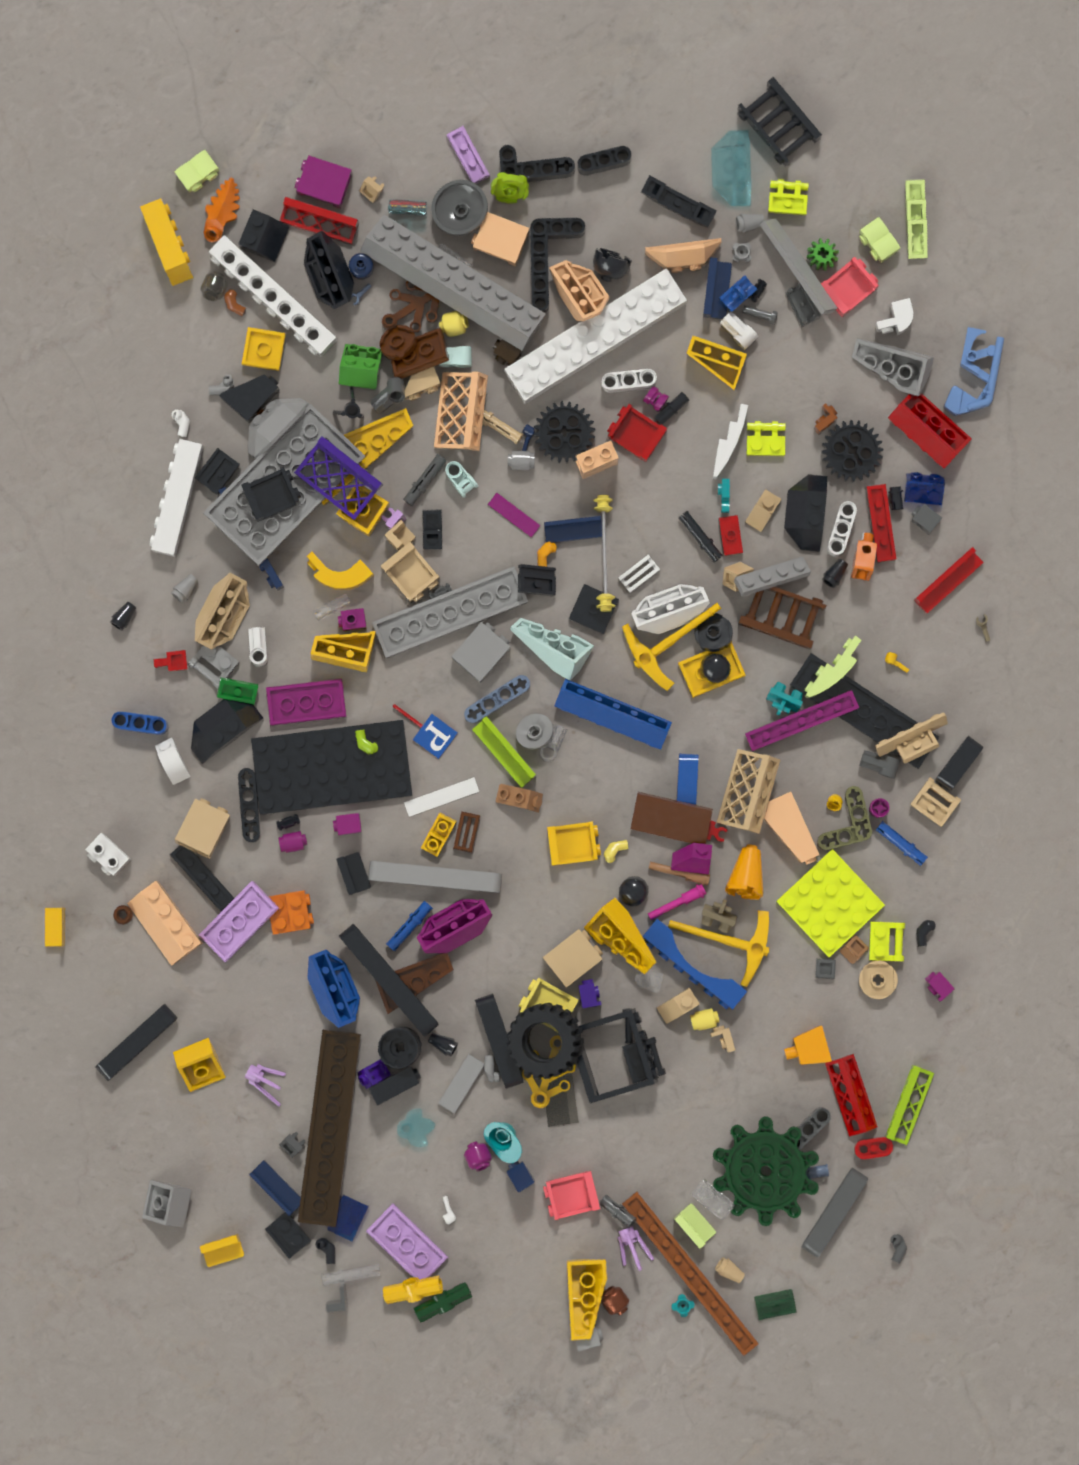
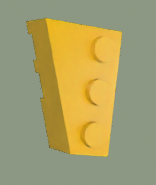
[686,336,747,390]

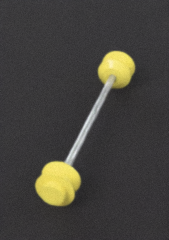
[594,495,616,612]

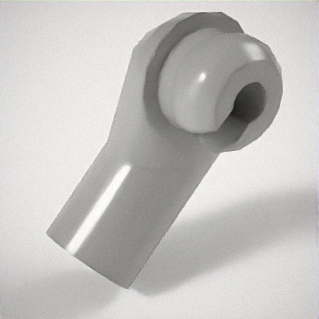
[209,375,234,395]
[484,1055,500,1083]

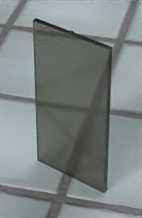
[546,1068,579,1127]

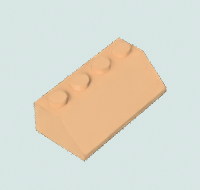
[127,881,203,966]

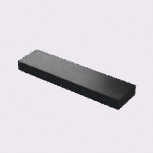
[170,845,234,912]

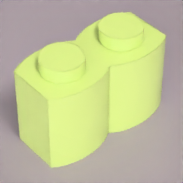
[174,150,220,192]
[859,217,901,263]

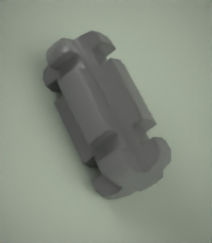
[429,583,452,599]

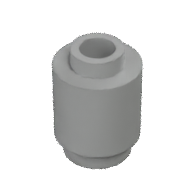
[508,451,535,470]

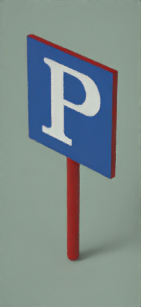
[393,704,458,759]

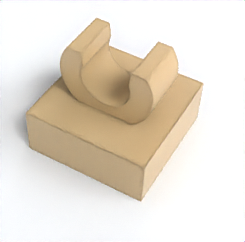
[359,176,384,203]

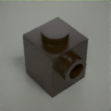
[492,339,523,366]

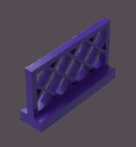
[294,436,384,520]

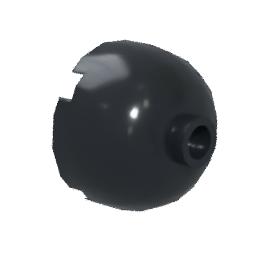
[593,248,632,282]

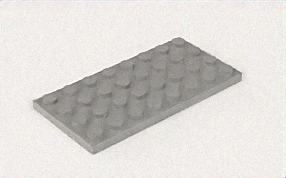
[203,404,365,566]

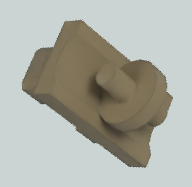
[701,899,737,933]

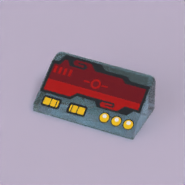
[388,199,427,215]

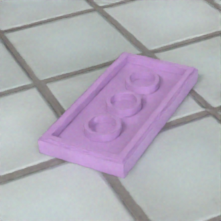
[199,881,279,962]
[366,1203,448,1279]

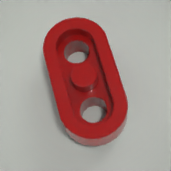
[854,1137,893,1159]

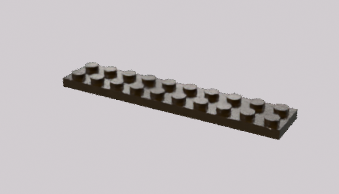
[298,1029,361,1227]

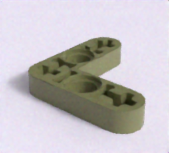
[817,786,872,850]

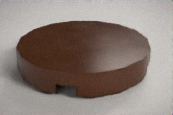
[379,325,417,361]

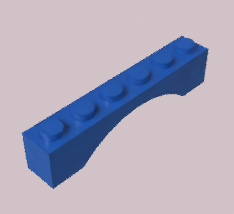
[642,919,747,1010]

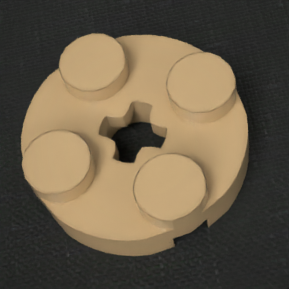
[859,961,898,999]

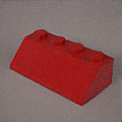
[888,393,972,469]

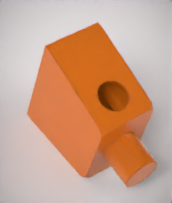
[850,533,877,581]

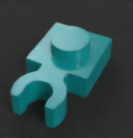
[718,479,730,513]

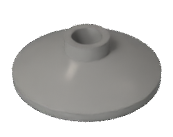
[516,714,553,749]

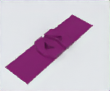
[487,492,541,537]

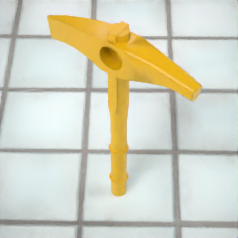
[622,603,722,691]
[668,910,769,988]

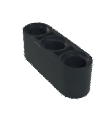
[577,146,631,176]
[935,735,984,791]

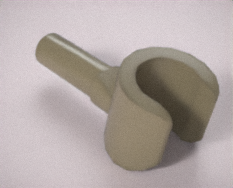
[976,614,990,642]

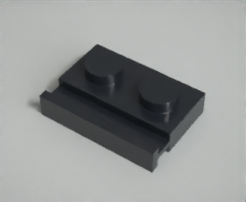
[195,448,240,495]
[518,564,556,596]
[265,1212,311,1259]

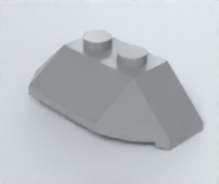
[248,398,309,458]

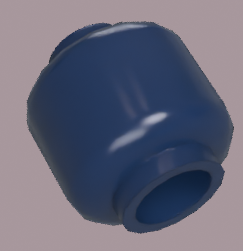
[349,253,374,280]

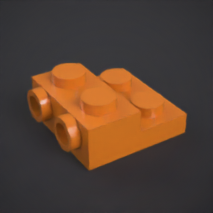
[269,890,314,935]

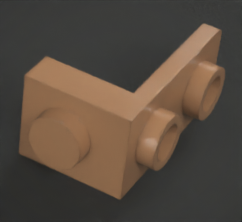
[496,784,543,813]

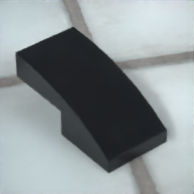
[423,509,443,550]

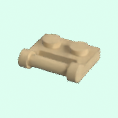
[910,777,961,827]

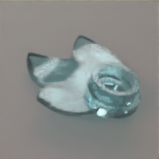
[397,1108,435,1147]

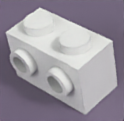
[85,833,131,876]

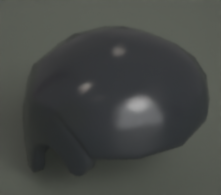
[700,653,731,683]
[619,876,649,907]

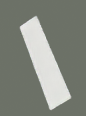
[404,778,479,817]

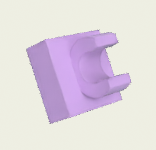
[382,508,406,529]

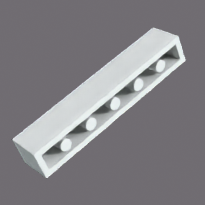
[149,439,204,557]

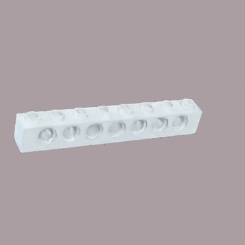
[209,235,337,357]

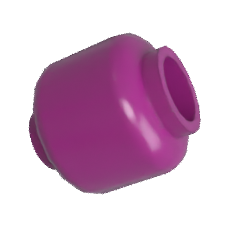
[464,1141,492,1172]

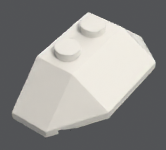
[631,584,710,634]

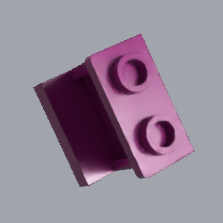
[294,155,353,209]

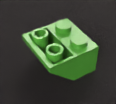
[339,344,382,390]

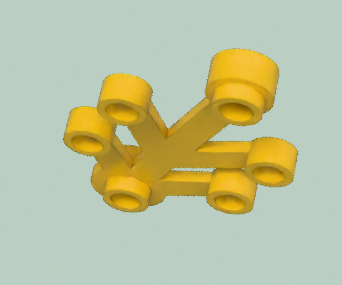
[522,1035,576,1108]

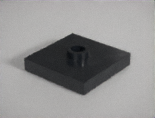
[569,584,619,635]

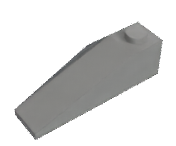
[852,338,934,396]

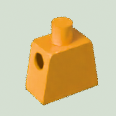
[784,1025,832,1065]

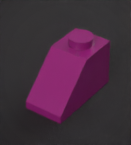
[671,843,712,874]

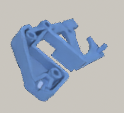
[944,327,1004,416]

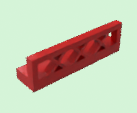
[279,197,359,245]
[914,547,984,614]
[825,1054,878,1136]

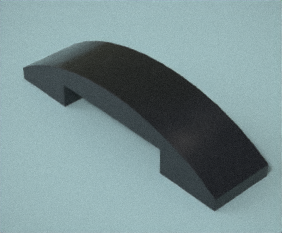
[641,175,717,228]

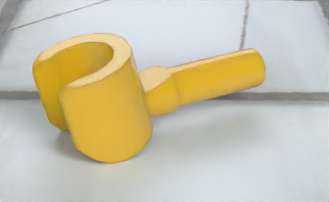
[885,652,909,673]

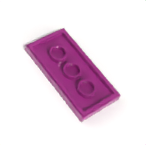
[266,679,347,726]

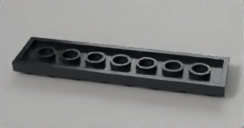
[790,653,939,769]

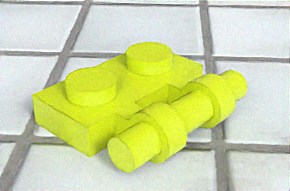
[768,179,809,215]
[747,421,786,456]

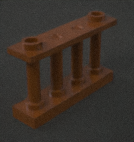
[738,587,827,650]

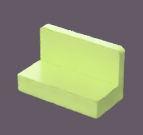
[674,1204,716,1249]

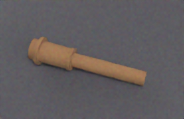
[649,861,710,886]

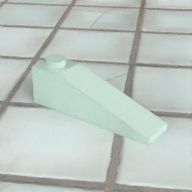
[510,618,594,680]

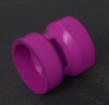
[643,386,669,412]
[869,798,890,818]

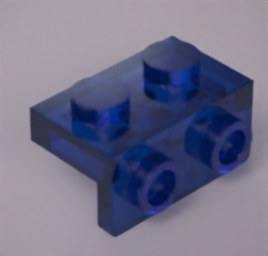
[904,472,945,505]

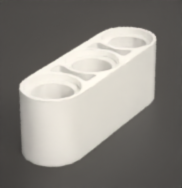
[601,369,657,393]
[827,501,857,557]

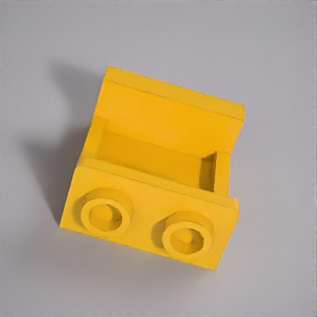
[547,821,601,866]

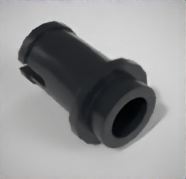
[888,486,904,510]

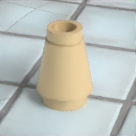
[715,1257,745,1283]

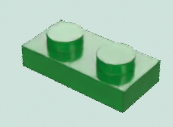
[217,677,258,704]

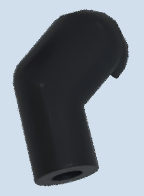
[916,920,936,946]
[315,1238,336,1264]

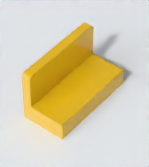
[45,908,65,946]
[199,1234,244,1267]

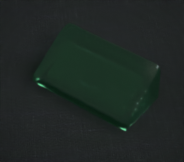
[754,1289,797,1320]

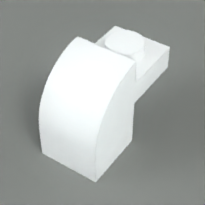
[875,298,913,335]
[155,738,190,785]

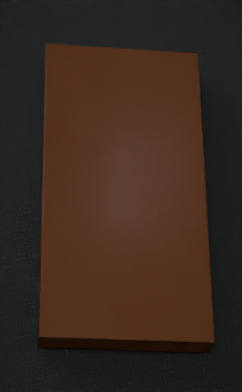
[630,791,713,844]

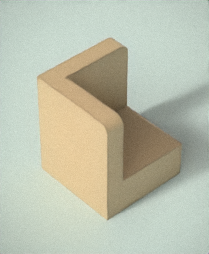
[385,520,416,551]
[722,562,754,592]

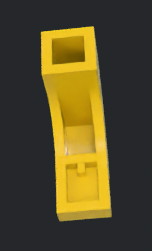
[306,552,374,590]

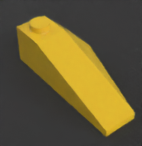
[584,898,656,974]

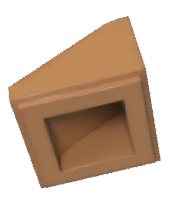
[840,935,869,964]

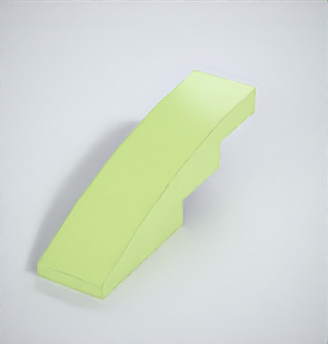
[905,179,928,259]

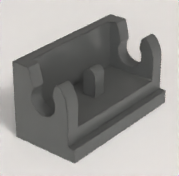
[785,283,820,327]

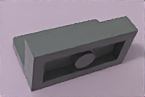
[326,1284,348,1312]

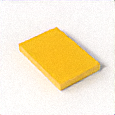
[678,642,746,698]

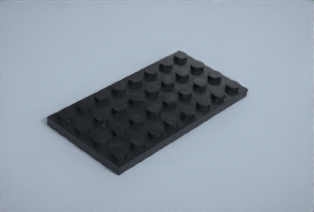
[251,720,413,815]

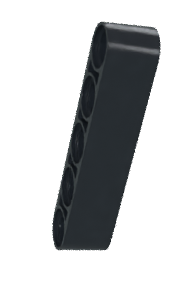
[475,993,524,1089]
[95,1004,178,1081]

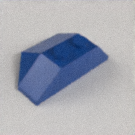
[307,950,360,1028]

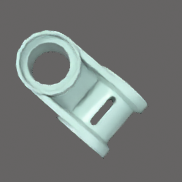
[439,346,472,368]
[445,461,479,498]

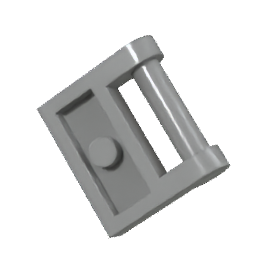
[188,645,239,689]

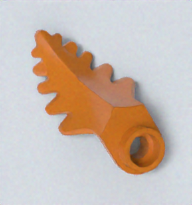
[204,178,240,242]

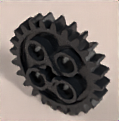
[534,401,595,464]
[821,420,884,482]

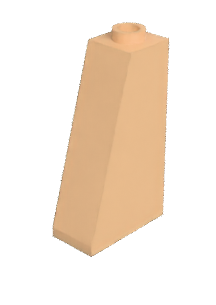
[763,792,819,865]

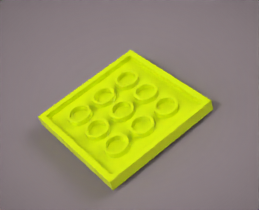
[776,849,885,958]

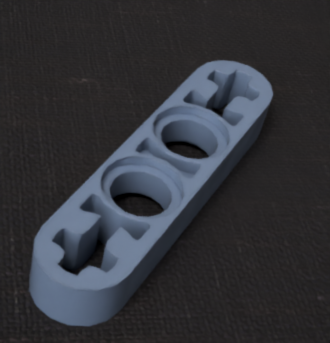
[464,675,530,723]

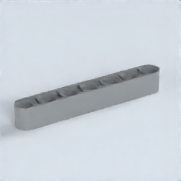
[368,861,502,893]

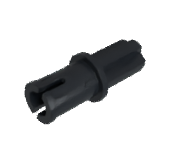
[655,392,690,424]

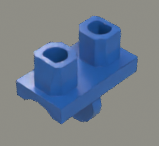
[719,275,757,312]

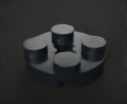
[694,613,733,652]

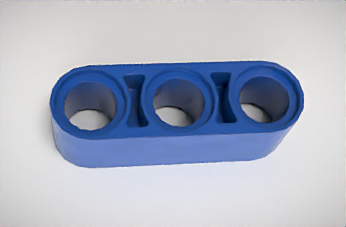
[111,711,169,735]
[677,753,699,805]

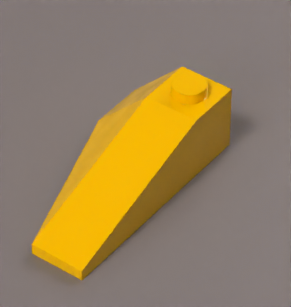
[567,1259,607,1340]

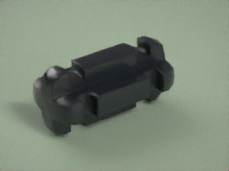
[748,279,767,302]
[276,814,300,831]

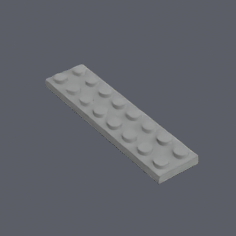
[372,566,528,658]

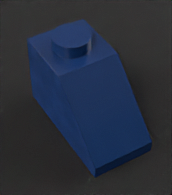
[506,1161,535,1193]

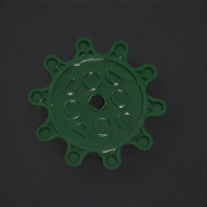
[713,1116,819,1226]

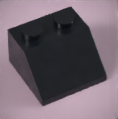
[238,209,290,262]

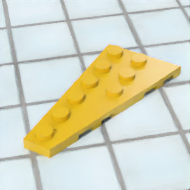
[322,408,414,506]

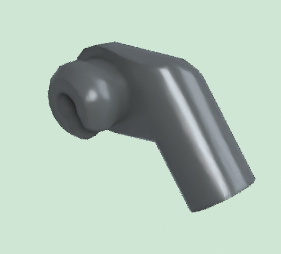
[890,1234,907,1264]

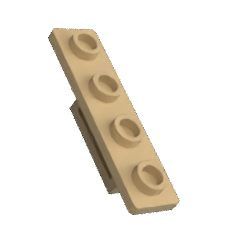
[875,712,948,764]

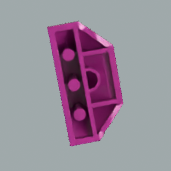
[417,899,492,953]

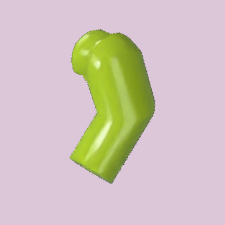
[355,730,378,754]

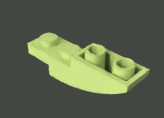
[804,636,861,698]

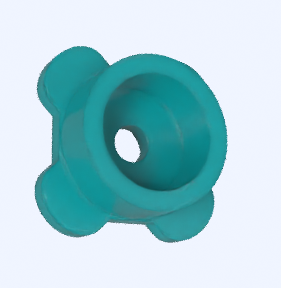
[671,1294,695,1317]

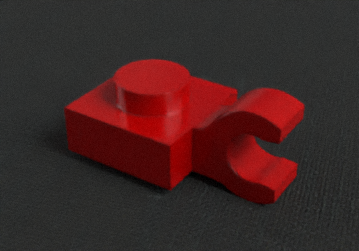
[154,650,188,672]

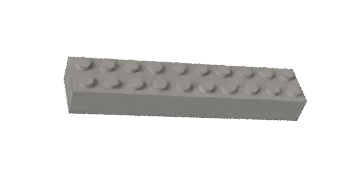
[360,215,546,351]

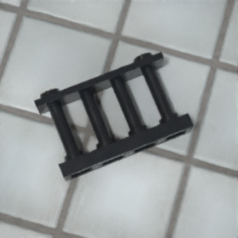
[737,77,822,167]

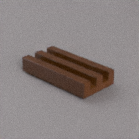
[453,811,480,853]

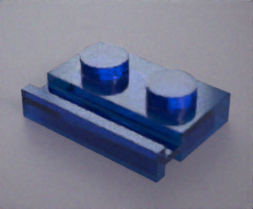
[327,1194,369,1241]

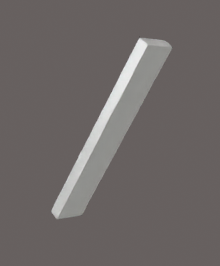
[760,219,837,315]

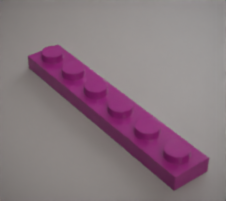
[745,690,859,751]

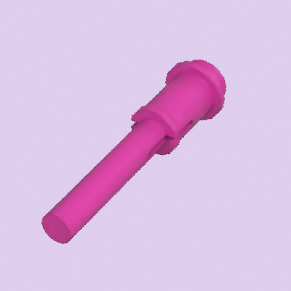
[648,884,707,920]

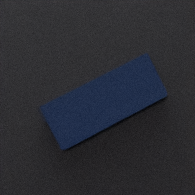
[703,257,732,319]
[544,516,602,543]
[249,1160,301,1216]

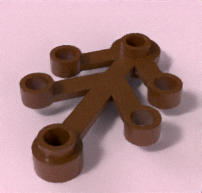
[382,280,440,333]

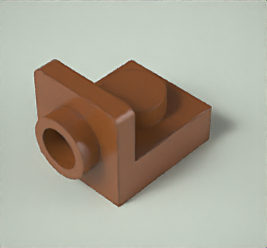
[814,403,838,435]

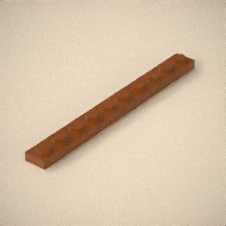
[622,1191,759,1356]

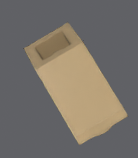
[405,367,441,401]

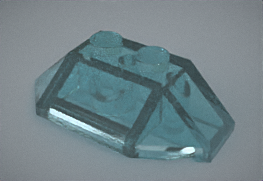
[711,130,751,206]

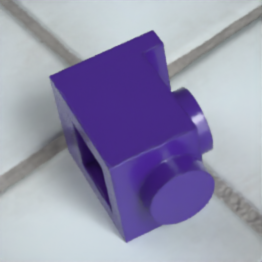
[579,979,602,1008]

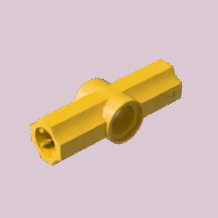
[383,1276,443,1304]

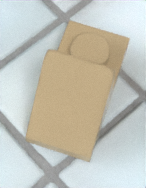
[745,489,781,532]

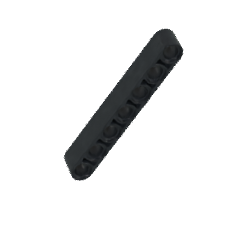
[339,923,440,1037]

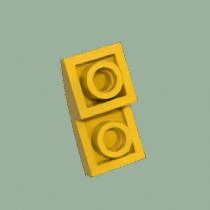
[421,812,457,857]

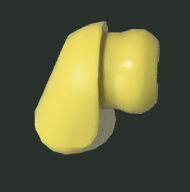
[604,840,628,863]

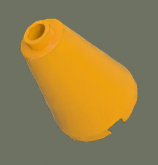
[725,844,764,900]

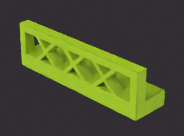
[472,716,536,788]
[885,1065,934,1145]

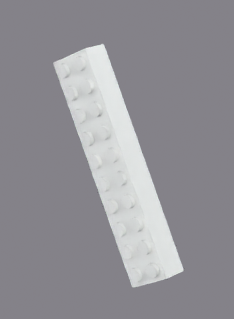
[505,268,687,404]

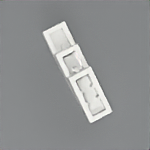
[713,404,748,479]

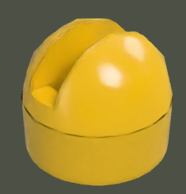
[826,794,843,811]

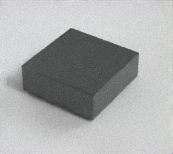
[815,958,836,979]

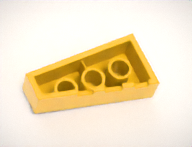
[140,198,194,286]

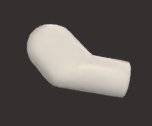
[171,410,190,437]

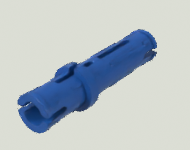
[876,821,928,866]
[386,901,433,951]

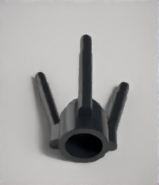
[333,386,364,418]

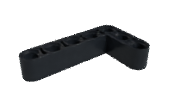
[530,218,585,313]

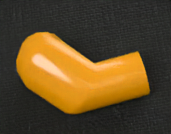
[537,542,557,567]

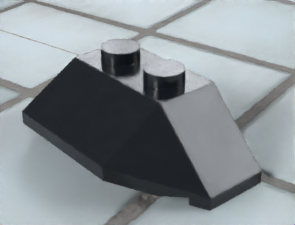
[304,231,354,309]
[784,474,827,552]
[191,699,263,764]

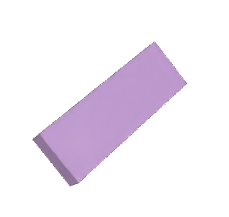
[447,126,490,184]

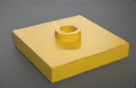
[242,327,286,371]

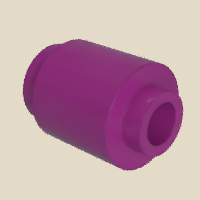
[278,831,308,853]

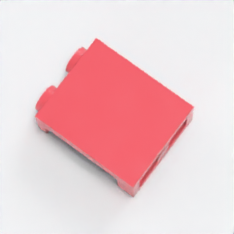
[821,257,879,317]
[543,1170,600,1220]

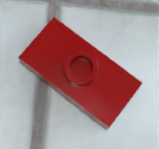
[719,515,743,556]

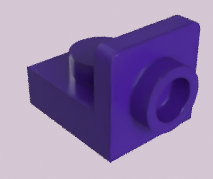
[357,1059,391,1089]

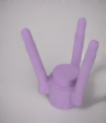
[245,1064,286,1106]
[617,1226,654,1271]

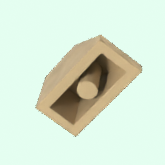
[657,988,700,1024]

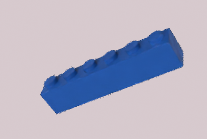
[554,679,672,750]

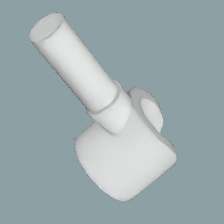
[443,1196,456,1224]

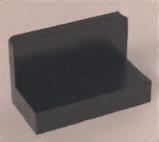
[336,852,371,895]

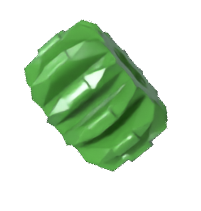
[807,238,839,271]

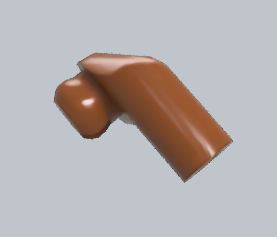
[224,289,246,316]

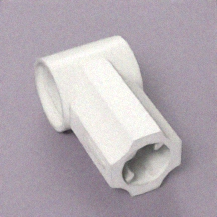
[720,312,758,350]
[248,627,268,667]

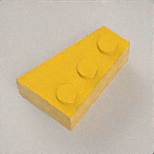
[310,631,376,673]

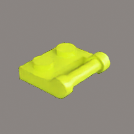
[869,922,905,961]

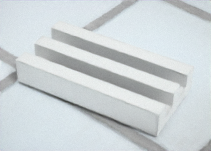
[618,554,660,593]

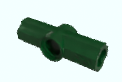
[413,1282,473,1323]

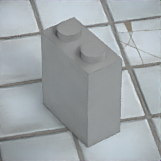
[451,622,511,683]

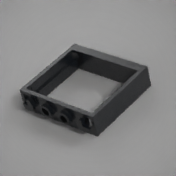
[577,1008,659,1104]

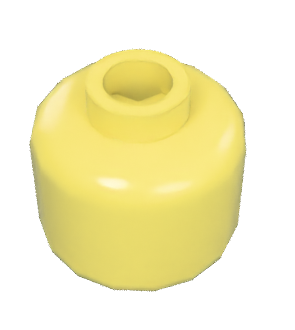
[439,311,469,337]

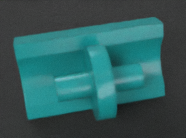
[766,682,803,716]

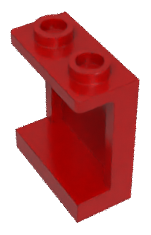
[607,404,667,462]

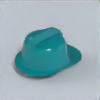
[483,1122,522,1163]

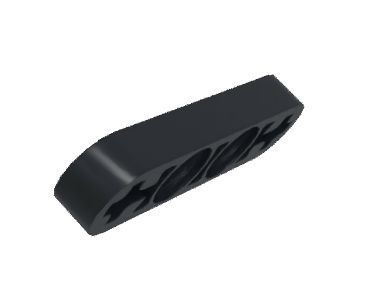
[238,768,261,843]

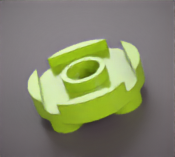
[491,172,529,204]

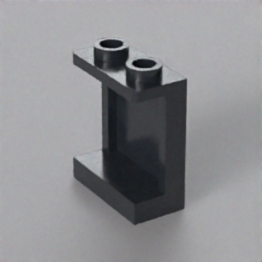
[241,466,301,523]

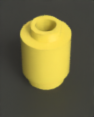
[690,1008,720,1031]

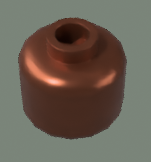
[601,1286,629,1316]

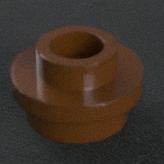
[113,905,133,925]

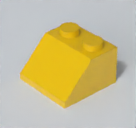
[173,1037,226,1092]

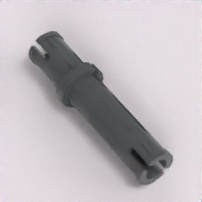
[403,454,447,507]

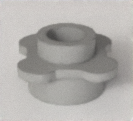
[732,243,751,262]

